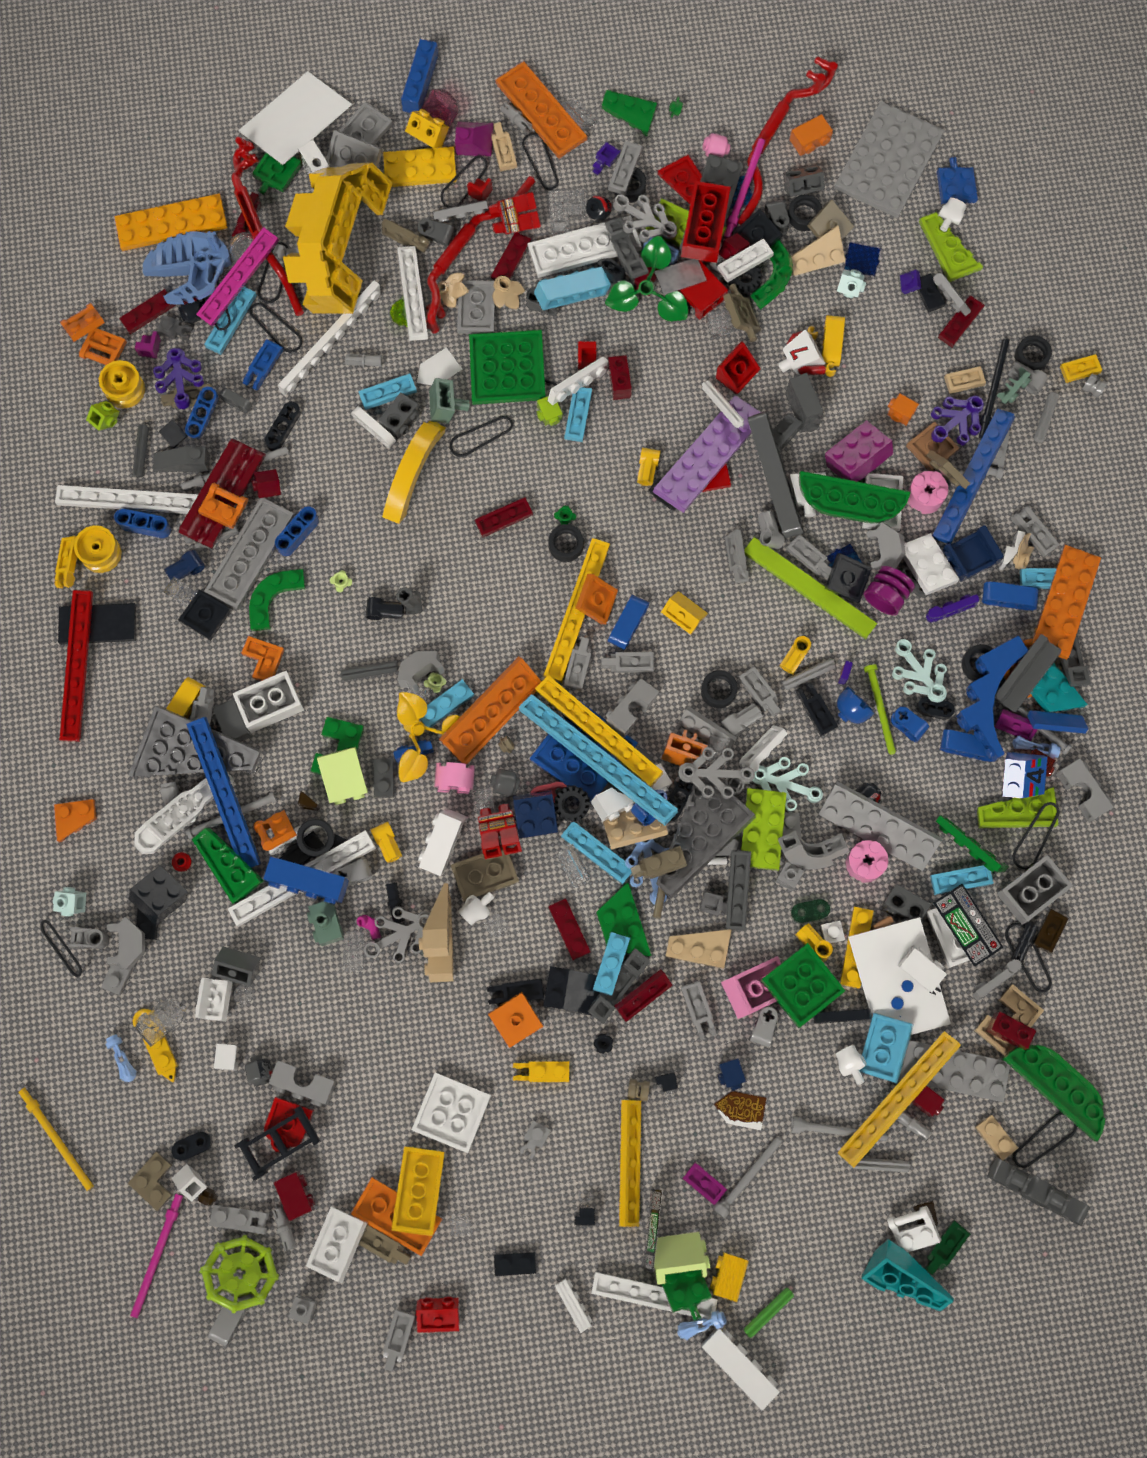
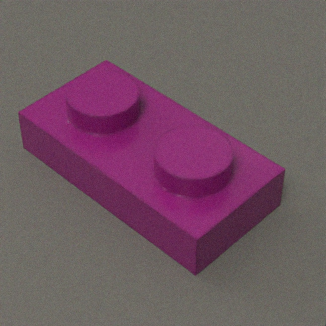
[995,709,1038,741]
[682,1162,727,1205]

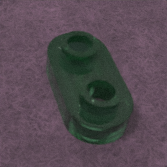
[790,899,830,924]

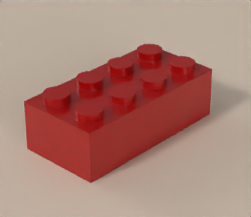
[681,181,731,263]

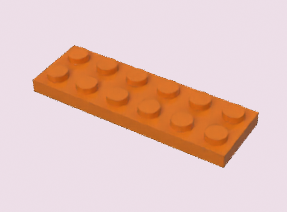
[496,61,587,159]
[1030,545,1101,660]
[439,656,542,765]

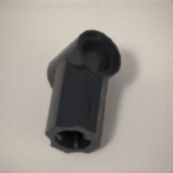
[365,597,404,620]

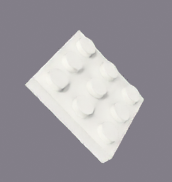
[412,1073,491,1153]

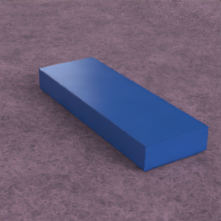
[1027,710,1088,734]

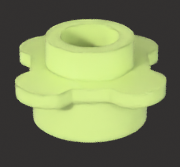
[330,570,352,592]
[424,672,446,693]

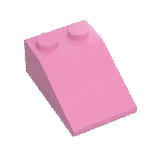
[721,956,781,1019]

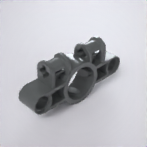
[987,1158,1090,1226]

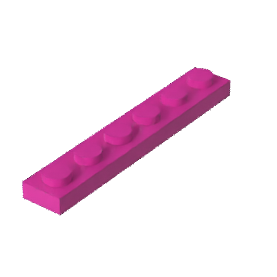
[197,227,279,327]

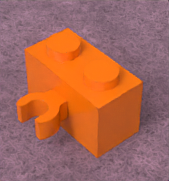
[661,730,708,769]

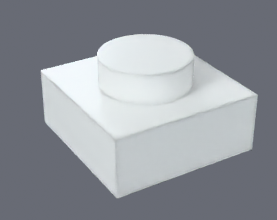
[820,921,845,944]

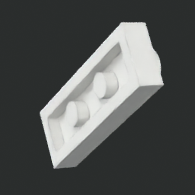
[717,239,774,283]

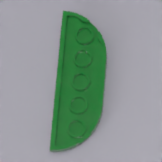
[799,471,910,523]
[1002,1045,1105,1141]

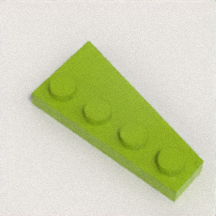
[919,212,983,282]
[977,788,1058,828]

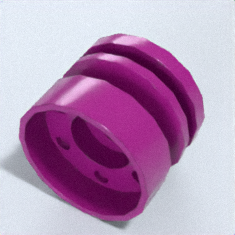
[863,566,915,616]

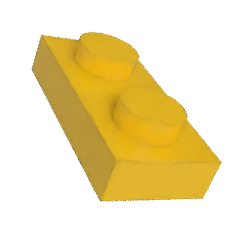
[1060,354,1102,383]

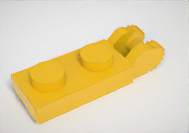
[54,536,77,589]
[513,1061,569,1082]

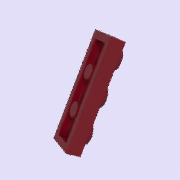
[491,232,531,280]
[119,289,176,335]
[938,295,985,348]
[474,497,533,538]
[548,898,591,961]
[614,969,673,1022]

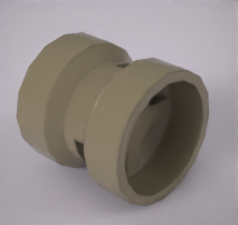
[627,1079,650,1101]

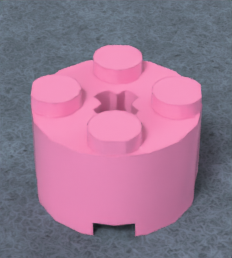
[908,471,948,514]
[434,762,475,794]
[846,840,888,883]

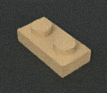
[944,366,986,394]
[975,1115,1018,1160]

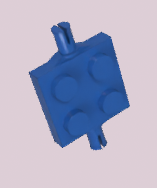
[937,157,978,213]

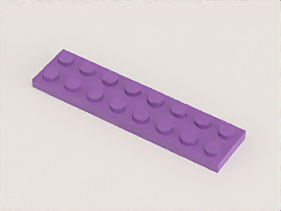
[653,395,761,513]

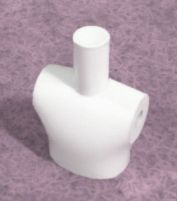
[939,198,967,232]
[458,892,495,925]
[836,1045,867,1085]

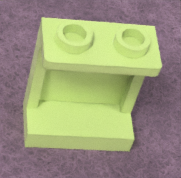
[317,747,368,805]
[654,1232,710,1285]

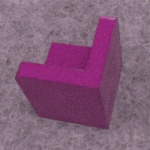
[135,331,161,359]

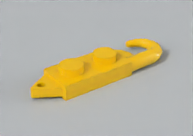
[132,1009,178,1083]

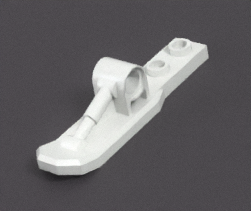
[134,774,234,854]

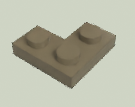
[128,1152,173,1211]

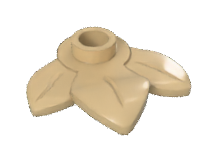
[438,273,469,307]
[492,276,525,309]
[1013,533,1034,569]

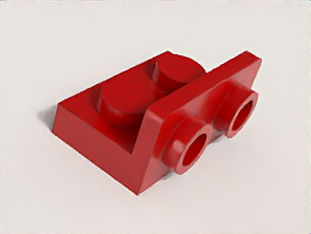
[416,1296,459,1333]

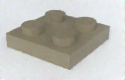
[926,450,970,489]

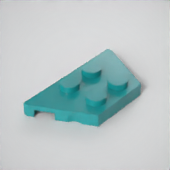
[1030,663,1088,713]

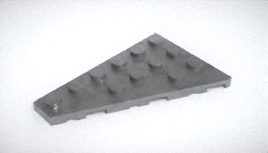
[129,706,262,777]
[656,766,756,899]

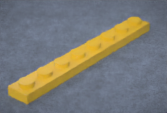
[543,538,610,683]
[535,675,663,787]
[837,1031,961,1168]

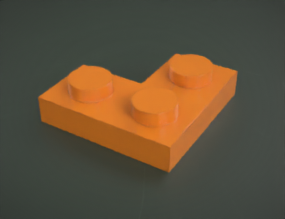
[241,636,285,681]

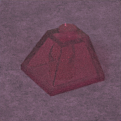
[422,89,458,128]

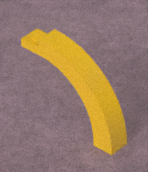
[382,421,446,524]

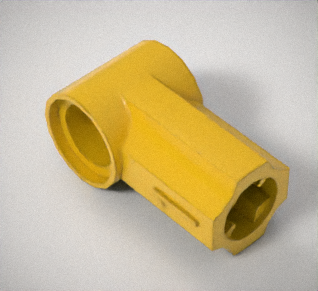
[637,447,661,486]
[779,636,811,675]
[370,821,402,863]
[795,923,833,962]

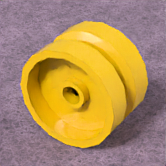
[98,360,145,409]
[74,525,122,573]

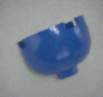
[837,686,875,724]

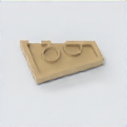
[791,225,845,276]
[665,930,731,969]

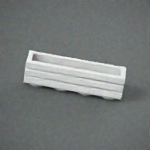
[555,1278,593,1333]

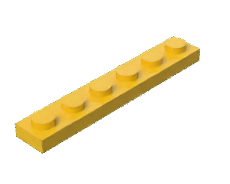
[619,1100,641,1227]

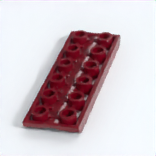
[178,438,266,549]

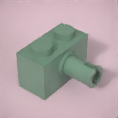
[429,378,470,424]
[307,901,345,946]

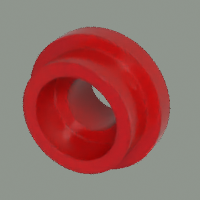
[172,852,192,872]

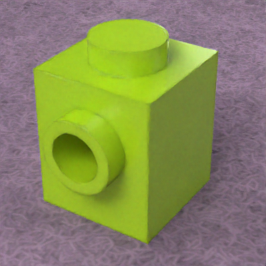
[536,396,563,426]

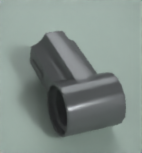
[396,587,423,615]

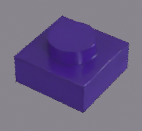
[900,270,921,294]

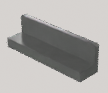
[995,634,1062,713]

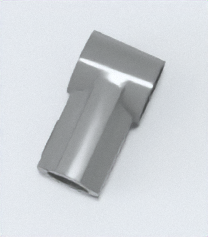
[1008,361,1048,395]
[758,510,785,549]
[721,703,763,737]

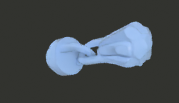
[1012,736,1061,759]
[105,1034,137,1082]
[677,1311,726,1340]

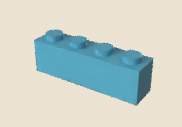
[534,267,611,310]

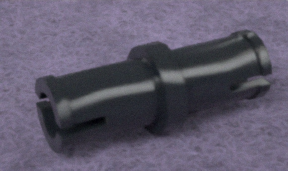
[385,882,405,923]
[1011,922,1039,964]

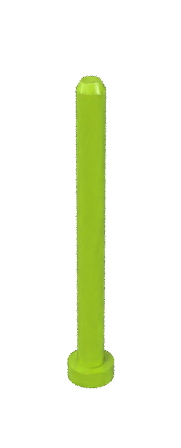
[864,664,896,755]

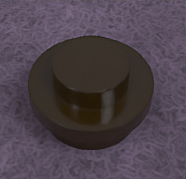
[197,1188,218,1206]

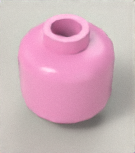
[703,133,730,158]

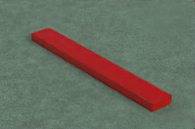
[59,590,93,742]

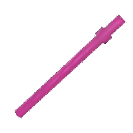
[723,138,765,239]
[130,1193,183,1318]

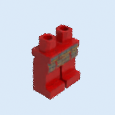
[488,192,541,234]
[478,804,522,859]

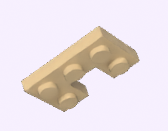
[974,984,1044,1056]

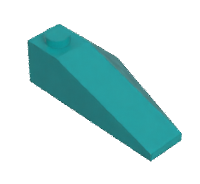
[861,1239,954,1311]

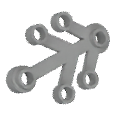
[613,194,677,242]
[678,747,755,799]
[364,906,431,963]

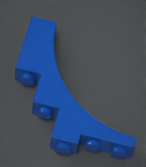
[956,636,1029,762]

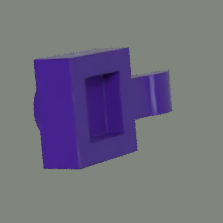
[592,142,621,175]

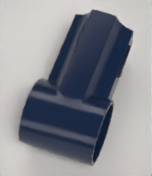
[164,550,205,584]

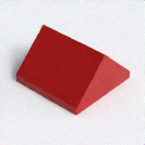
[716,341,761,394]

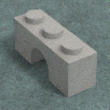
[605,679,659,738]
[1056,759,1114,823]
[269,1060,337,1107]

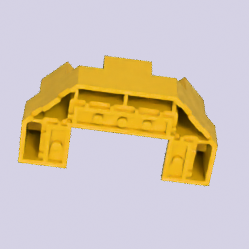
[283,163,392,314]

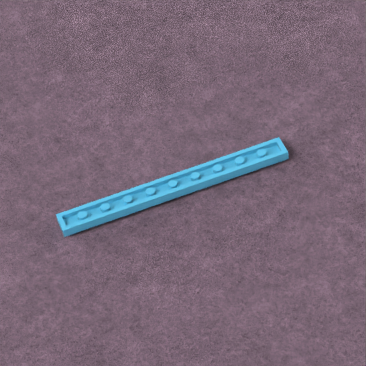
[519,694,678,826]

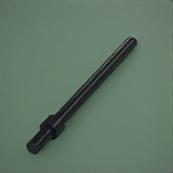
[978,338,1010,439]

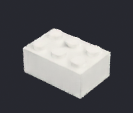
[232,671,304,733]

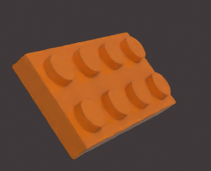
[351,1177,443,1256]

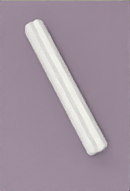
[702,380,744,428]

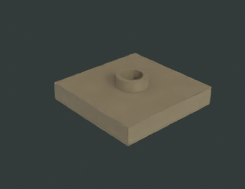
[807,200,854,241]

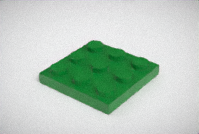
[761,943,845,1028]

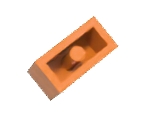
[789,114,833,156]

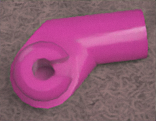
[357,915,381,940]

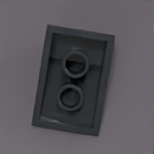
[543,966,599,1016]

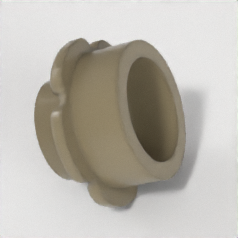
[498,736,515,753]

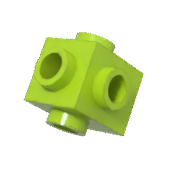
[86,401,120,431]

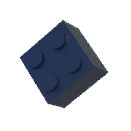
[513,790,558,839]

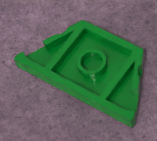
[596,883,651,957]

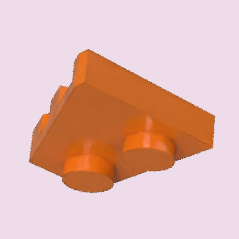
[54,799,96,842]

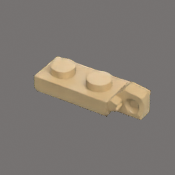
[491,122,517,172]

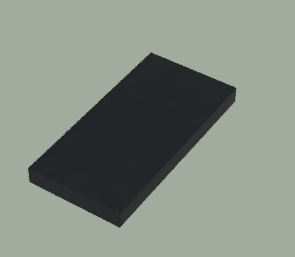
[58,603,136,645]

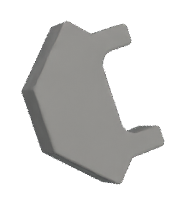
[866,522,906,570]
[397,651,445,694]
[107,917,145,970]

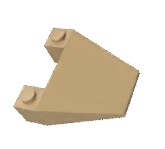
[419,883,454,983]

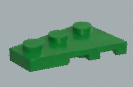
[601,90,657,137]

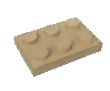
[603,811,668,849]

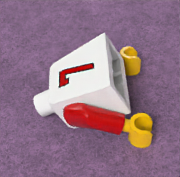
[778,326,836,377]

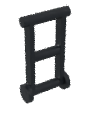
[234,1106,321,1181]

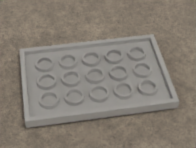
[834,101,945,219]

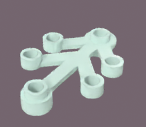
[892,639,947,703]
[752,757,823,812]

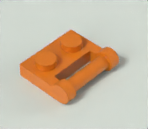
[60,303,105,342]
[79,328,127,365]
[198,483,248,529]
[253,810,297,851]

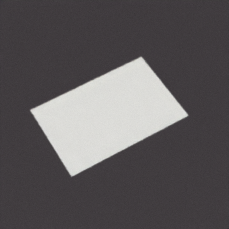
[238,71,352,165]
[848,917,951,1035]

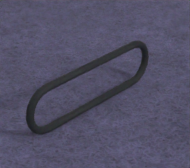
[40,920,82,977]

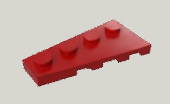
[657,155,702,204]

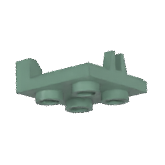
[997,366,1032,404]

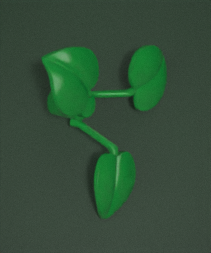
[605,236,688,321]

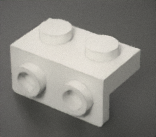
[195,978,233,1022]

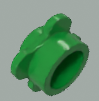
[669,96,683,118]
[554,505,576,525]

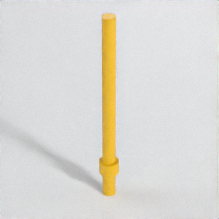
[18,1088,94,1191]

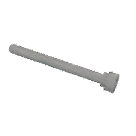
[791,1116,889,1141]
[712,1137,782,1219]

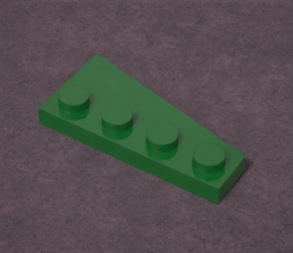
[935,815,1009,872]
[192,828,264,904]

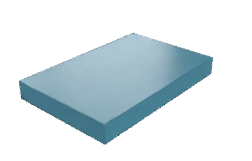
[859,1013,913,1083]

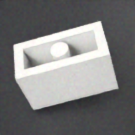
[898,947,947,993]

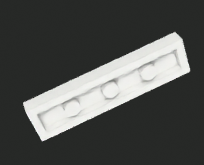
[547,356,608,405]

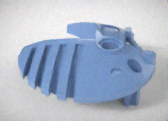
[143,231,232,304]

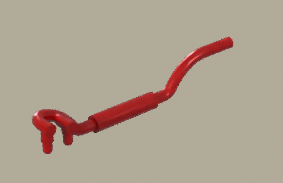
[738,57,838,225]
[231,137,304,316]
[426,176,535,333]

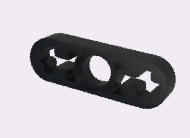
[265,401,301,451]
[668,771,693,823]
[813,1009,872,1024]

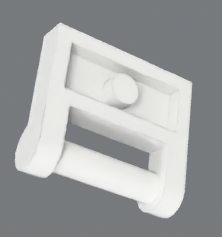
[887,1206,941,1252]

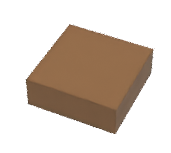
[871,916,894,930]

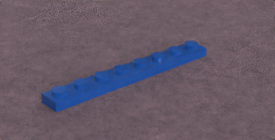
[932,409,1015,545]
[186,717,261,867]

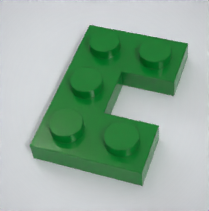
[311,717,364,775]

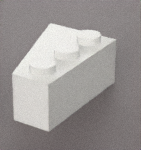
[418,809,469,876]

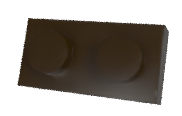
[1033,909,1069,954]

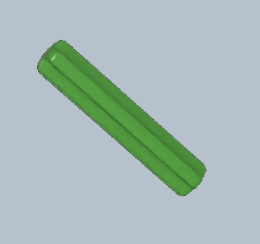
[744,1288,794,1338]

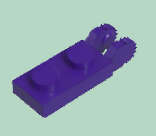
[925,594,979,623]

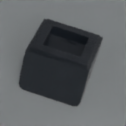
[159,420,187,449]

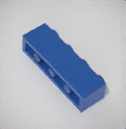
[401,39,439,113]
[263,856,349,905]

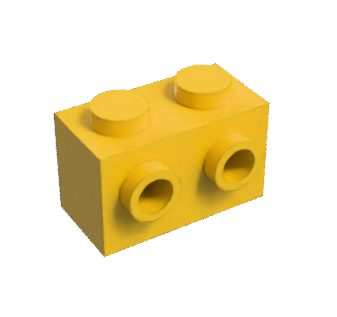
[405,109,449,148]

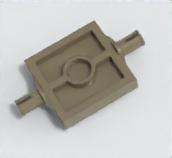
[723,284,761,342]

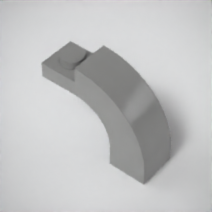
[778,831,850,869]

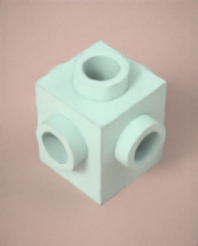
[837,269,866,298]
[53,887,87,916]

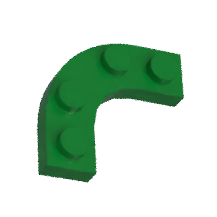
[750,240,793,310]
[249,569,305,631]

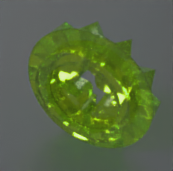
[390,299,407,327]

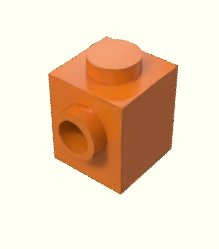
[888,393,919,426]

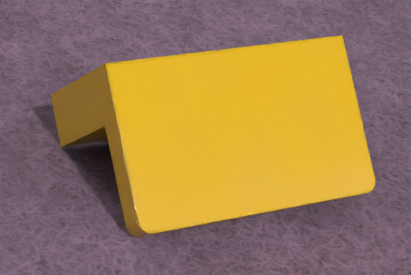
[661,591,708,635]

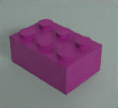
[825,420,893,482]

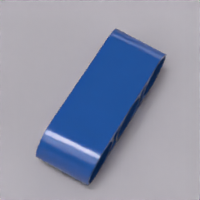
[185,387,219,439]
[275,506,319,556]
[114,509,171,538]
[982,582,1039,611]
[608,594,650,650]
[940,730,993,762]

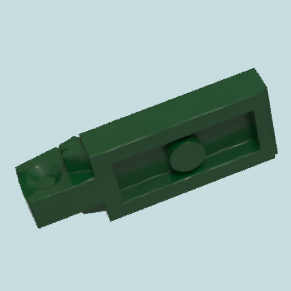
[924,1220,971,1276]

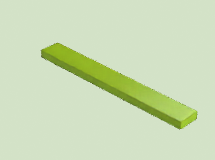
[744,537,878,640]

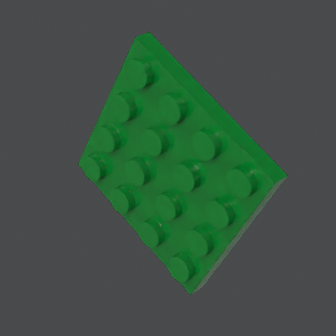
[469,330,546,405]

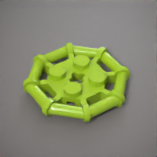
[200,1235,279,1314]

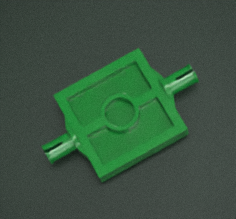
[252,152,302,195]
[661,1270,712,1321]

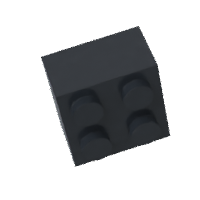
[128,865,188,926]

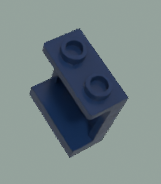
[942,525,1004,582]

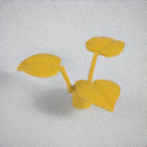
[397,692,461,782]

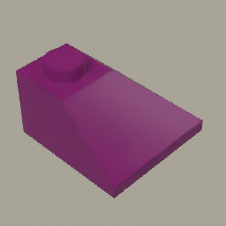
[455,122,493,156]

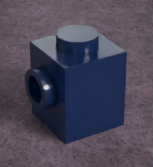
[717,1058,746,1091]

